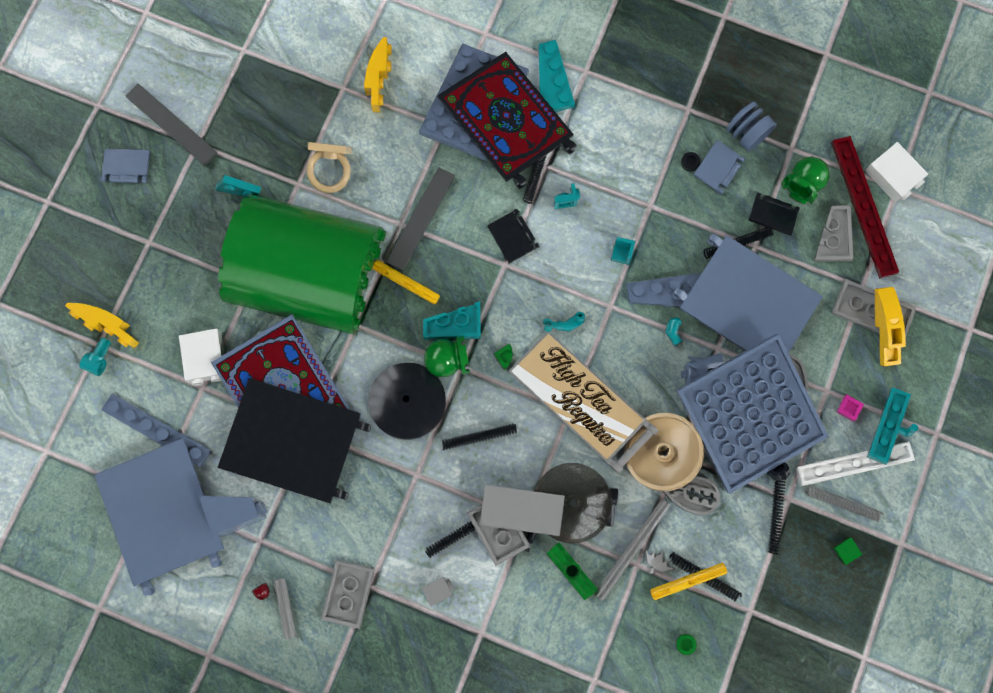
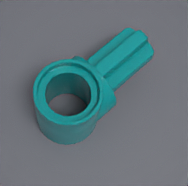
[79,338,111,376]

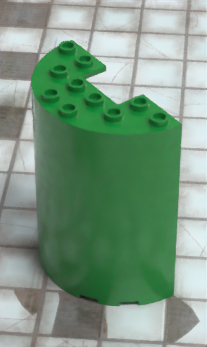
[218,194,386,335]

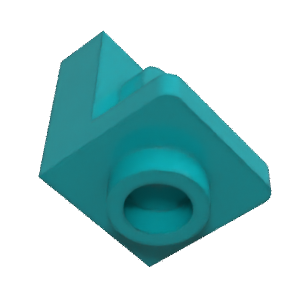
[553,183,580,209]

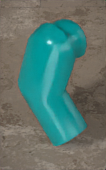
[666,317,682,346]

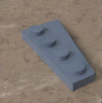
[626,273,701,307]

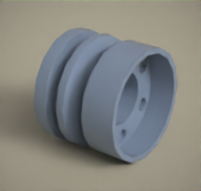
[726,102,777,152]

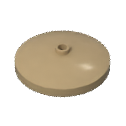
[624,413,704,491]

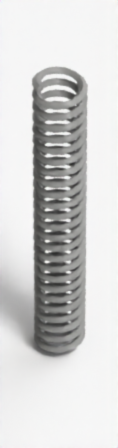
[805,485,884,522]

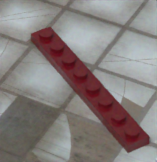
[831,136,899,279]

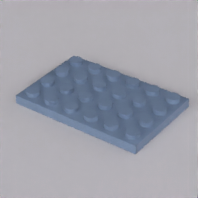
[419,43,529,161]

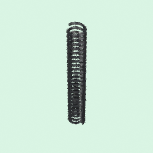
[522,155,547,204]
[703,227,774,259]
[442,423,517,451]
[768,479,786,555]
[425,521,475,558]
[669,552,742,602]

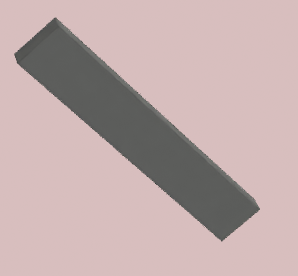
[125,84,218,166]
[386,167,455,272]

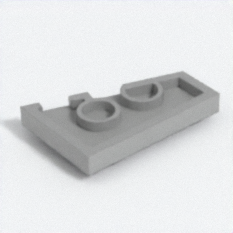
[814,205,853,262]

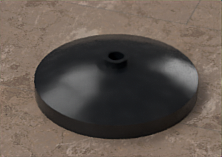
[369,363,446,440]

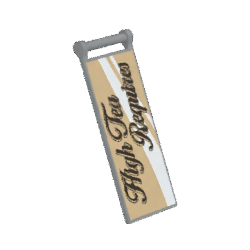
[509,332,659,474]

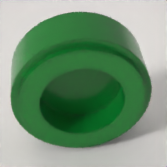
[675,634,697,655]

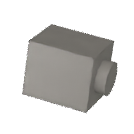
[422,577,454,607]

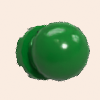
[781,156,830,204]
[424,335,470,377]

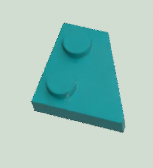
[215,175,261,197]

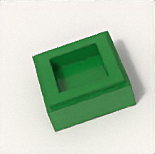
[833,537,863,565]

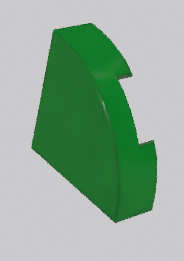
[494,343,513,370]

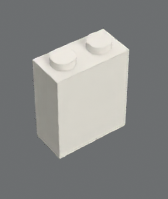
[865,142,928,203]
[179,329,225,386]

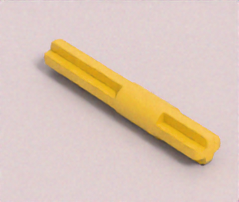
[373,260,440,304]
[650,563,727,600]

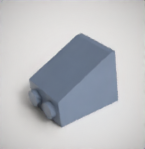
[199,496,267,537]

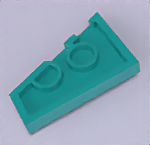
[423,301,481,340]

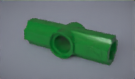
[546,542,598,601]

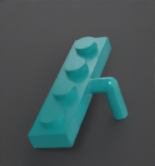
[867,387,918,465]

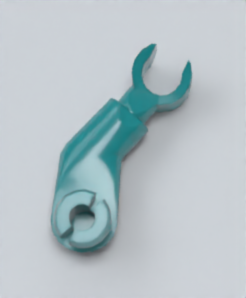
[543,311,585,332]

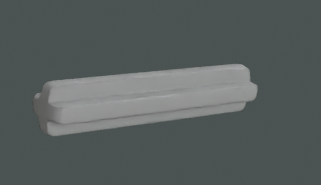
[274,578,296,639]

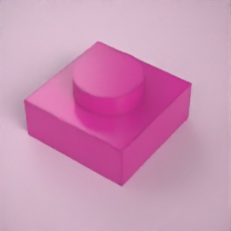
[836,395,864,422]

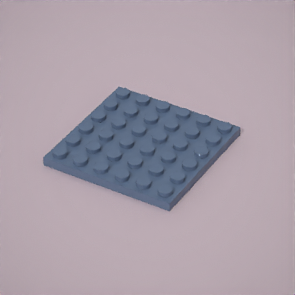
[675,334,829,494]

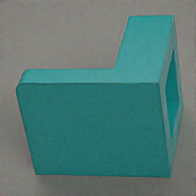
[611,237,636,265]

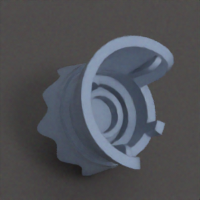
[681,353,723,384]

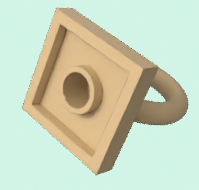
[306,142,352,193]

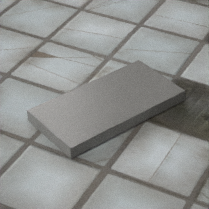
[831,279,916,338]
[480,485,565,536]

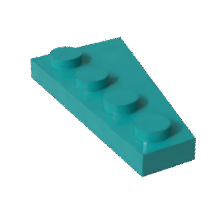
[538,40,575,112]

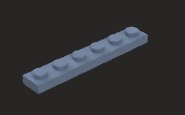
[101,394,212,468]

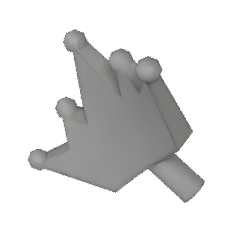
[645,550,675,574]

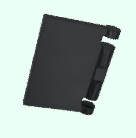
[748,192,800,236]
[487,209,540,264]

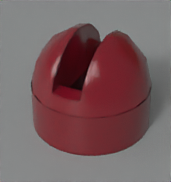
[252,583,270,600]

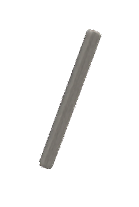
[594,500,670,600]

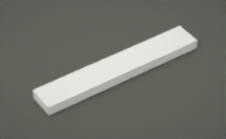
[796,441,915,486]

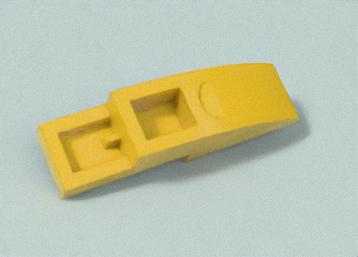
[364,37,392,112]
[875,287,906,366]
[65,303,139,348]

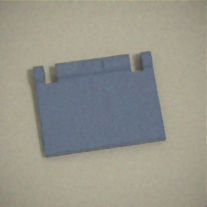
[693,140,745,195]
[101,149,150,183]

